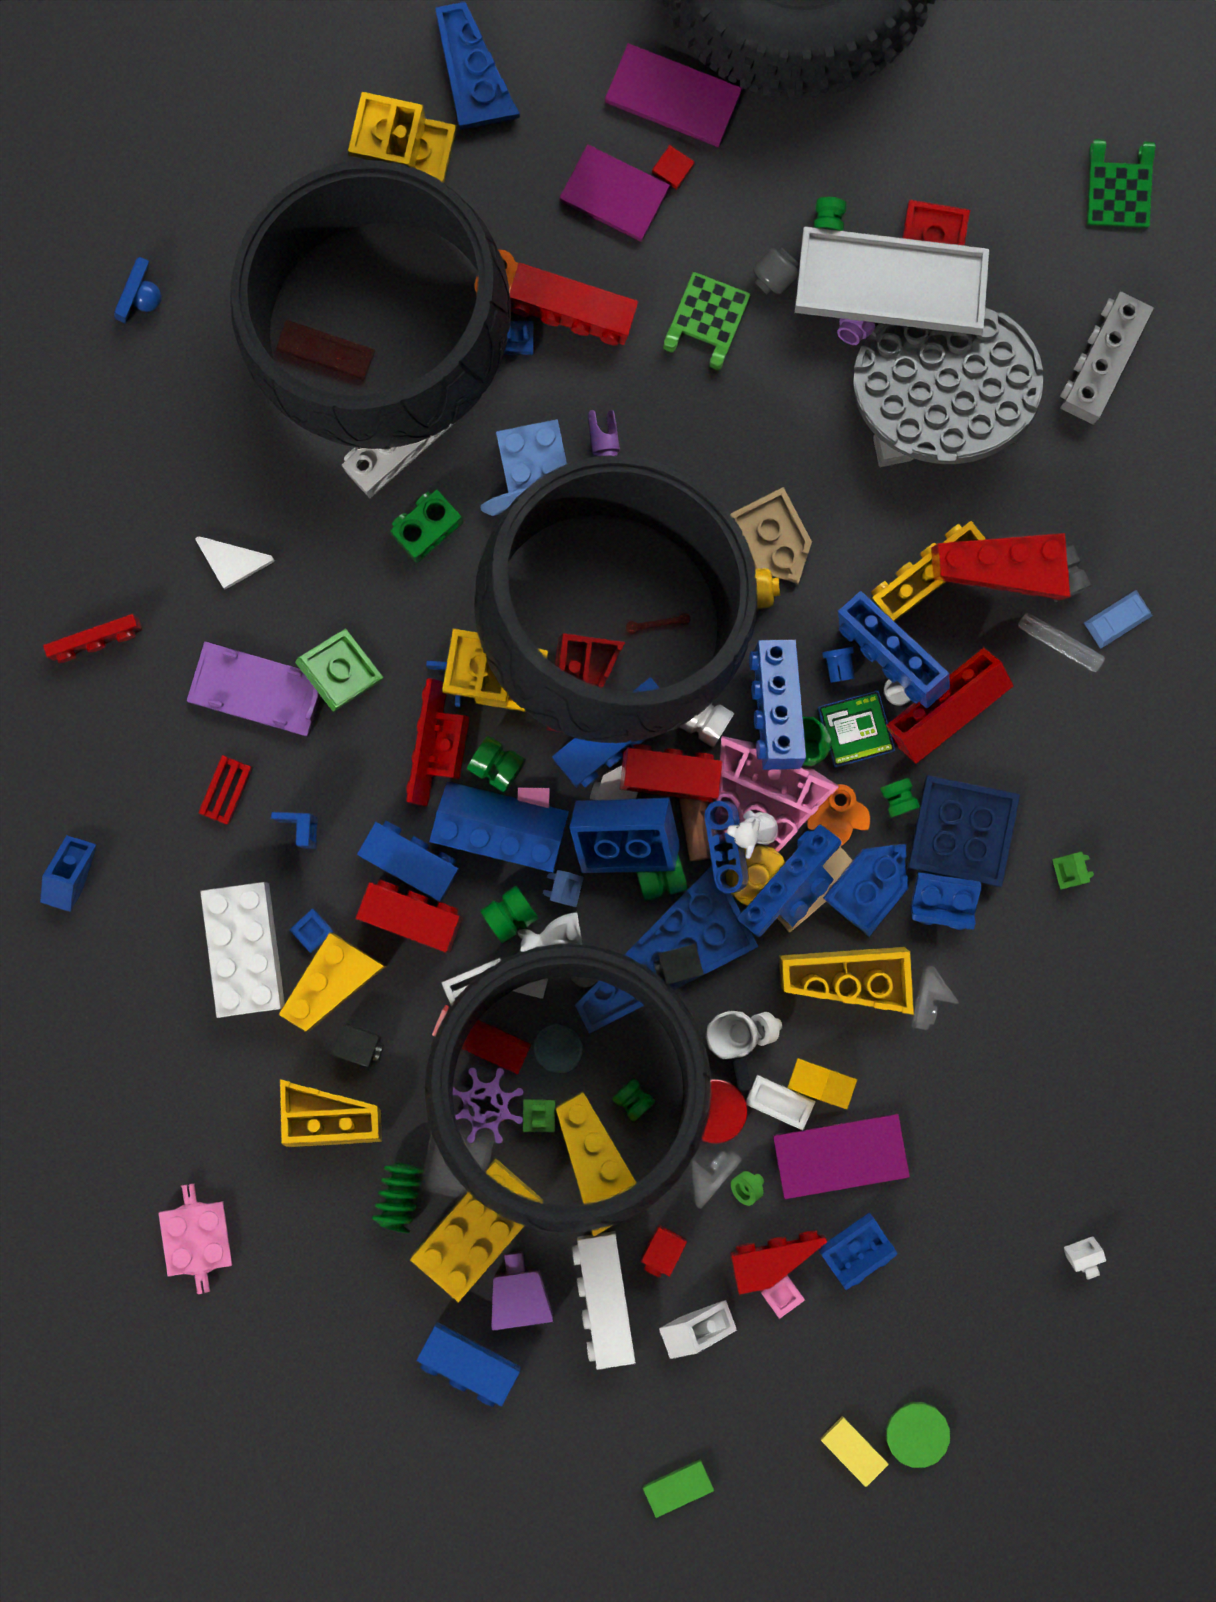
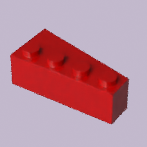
[931,533,1071,600]

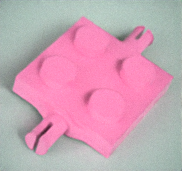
[159,1183,232,1294]

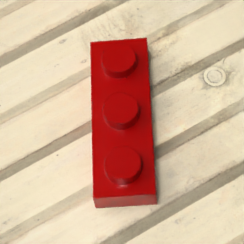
[43,614,143,663]

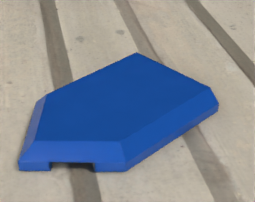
[823,844,908,937]

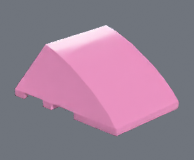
[715,736,839,852]

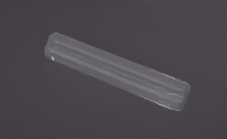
[1018,613,1105,672]

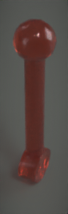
[626,612,691,634]

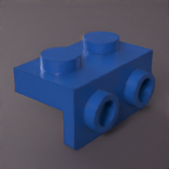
[818,1212,898,1290]

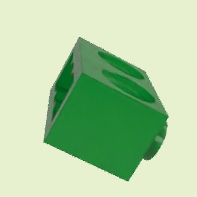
[390,489,464,564]

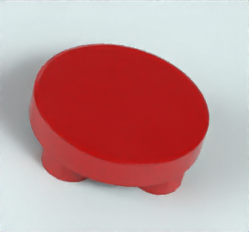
[702,1079,747,1143]

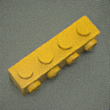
[871,521,985,622]

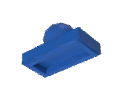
[114,257,162,323]

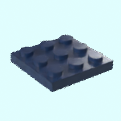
[907,775,1020,887]

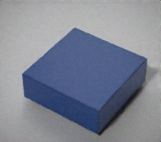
[289,908,335,953]

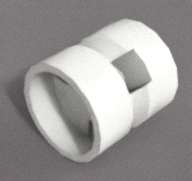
[679,703,735,747]

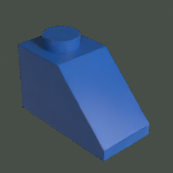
[40,835,97,912]

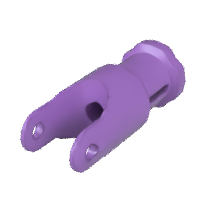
[588,410,620,457]

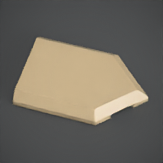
[730,487,812,584]

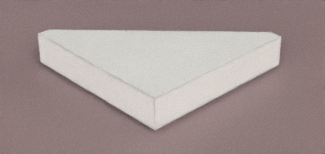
[195,536,275,590]

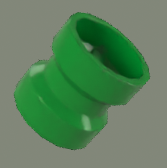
[813,197,847,231]
[880,778,920,818]
[611,1078,656,1122]

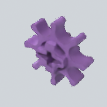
[453,1068,524,1144]

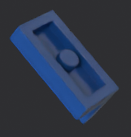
[271,812,318,849]

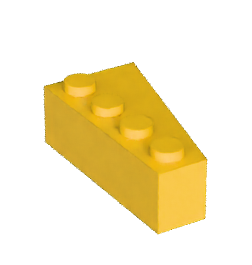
[555,1091,637,1237]

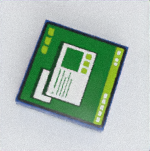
[817,691,895,768]

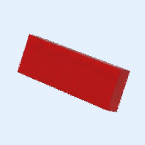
[432,1005,532,1074]

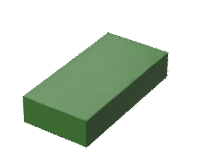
[642,1459,714,1518]

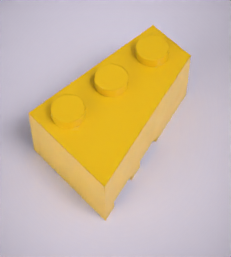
[280,1079,382,1147]

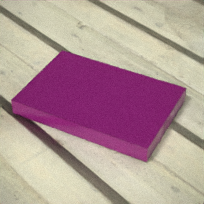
[559,144,670,242]

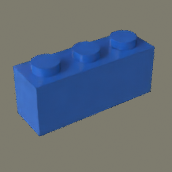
[357,820,460,902]
[416,1322,521,1407]

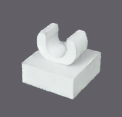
[1063,1236,1106,1280]

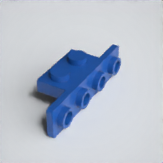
[737,825,842,937]

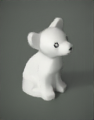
[727,810,778,859]
[518,912,582,952]

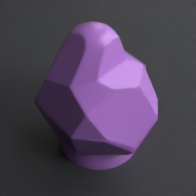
[837,318,875,345]

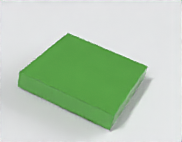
[295,628,384,712]

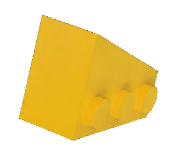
[279,933,387,1031]

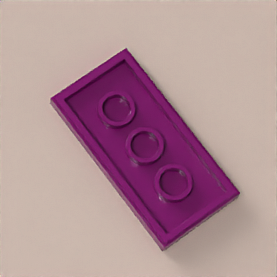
[605,43,742,147]
[773,1114,910,1199]

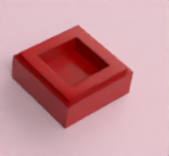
[652,145,695,190]

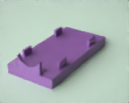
[187,641,321,737]

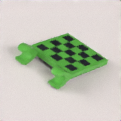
[663,272,751,371]

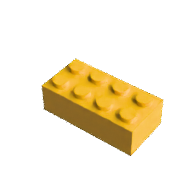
[410,1158,543,1302]

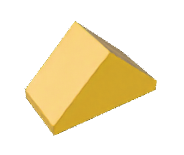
[787,1058,858,1109]

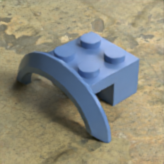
[480,419,567,516]

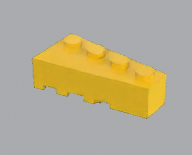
[779,947,914,1015]

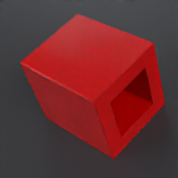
[641,1224,687,1278]

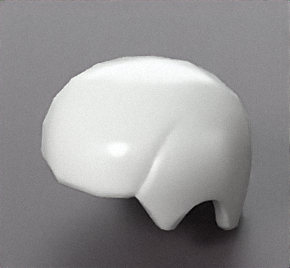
[706,1011,758,1059]

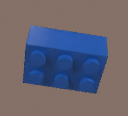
[570,798,680,873]

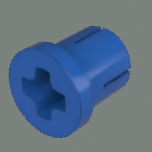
[822,647,855,682]

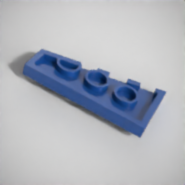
[435,2,520,130]

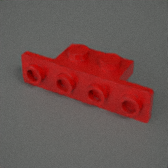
[406,678,470,806]

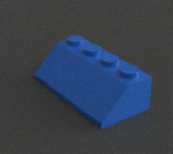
[429,781,569,872]

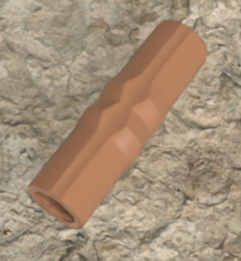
[679,798,711,862]

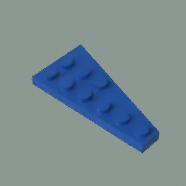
[575,866,758,1033]

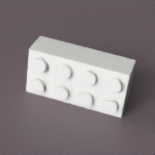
[201,882,285,1018]

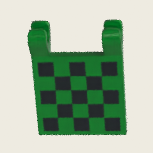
[1087,139,1155,228]

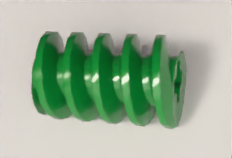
[372,1162,425,1233]

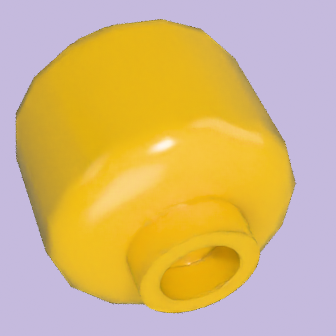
[755,568,780,609]

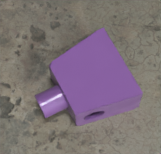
[492,1252,553,1330]

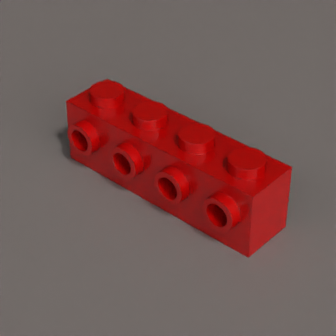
[509,262,638,345]
[886,648,1014,764]

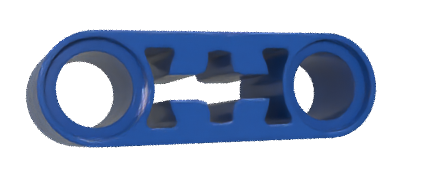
[704,801,749,893]

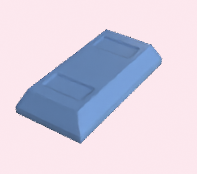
[1084,590,1153,649]

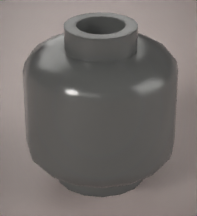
[753,247,799,295]

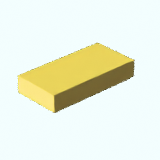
[820,1416,889,1487]

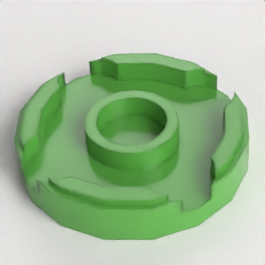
[886,1402,950,1468]

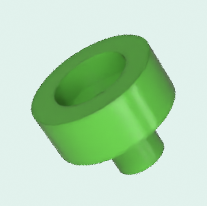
[731,1171,764,1206]

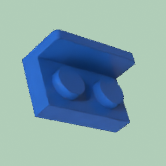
[911,872,981,930]

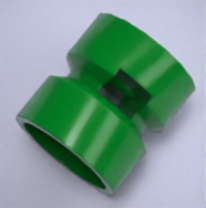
[467,735,526,793]
[636,856,688,902]
[480,886,539,944]

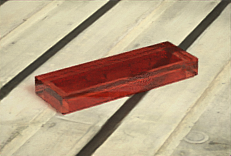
[276,320,375,380]

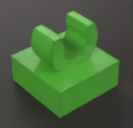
[1052,852,1094,890]
[523,1099,555,1132]

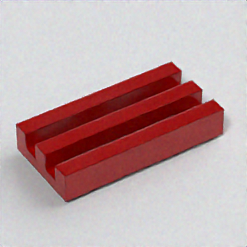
[198,755,253,825]

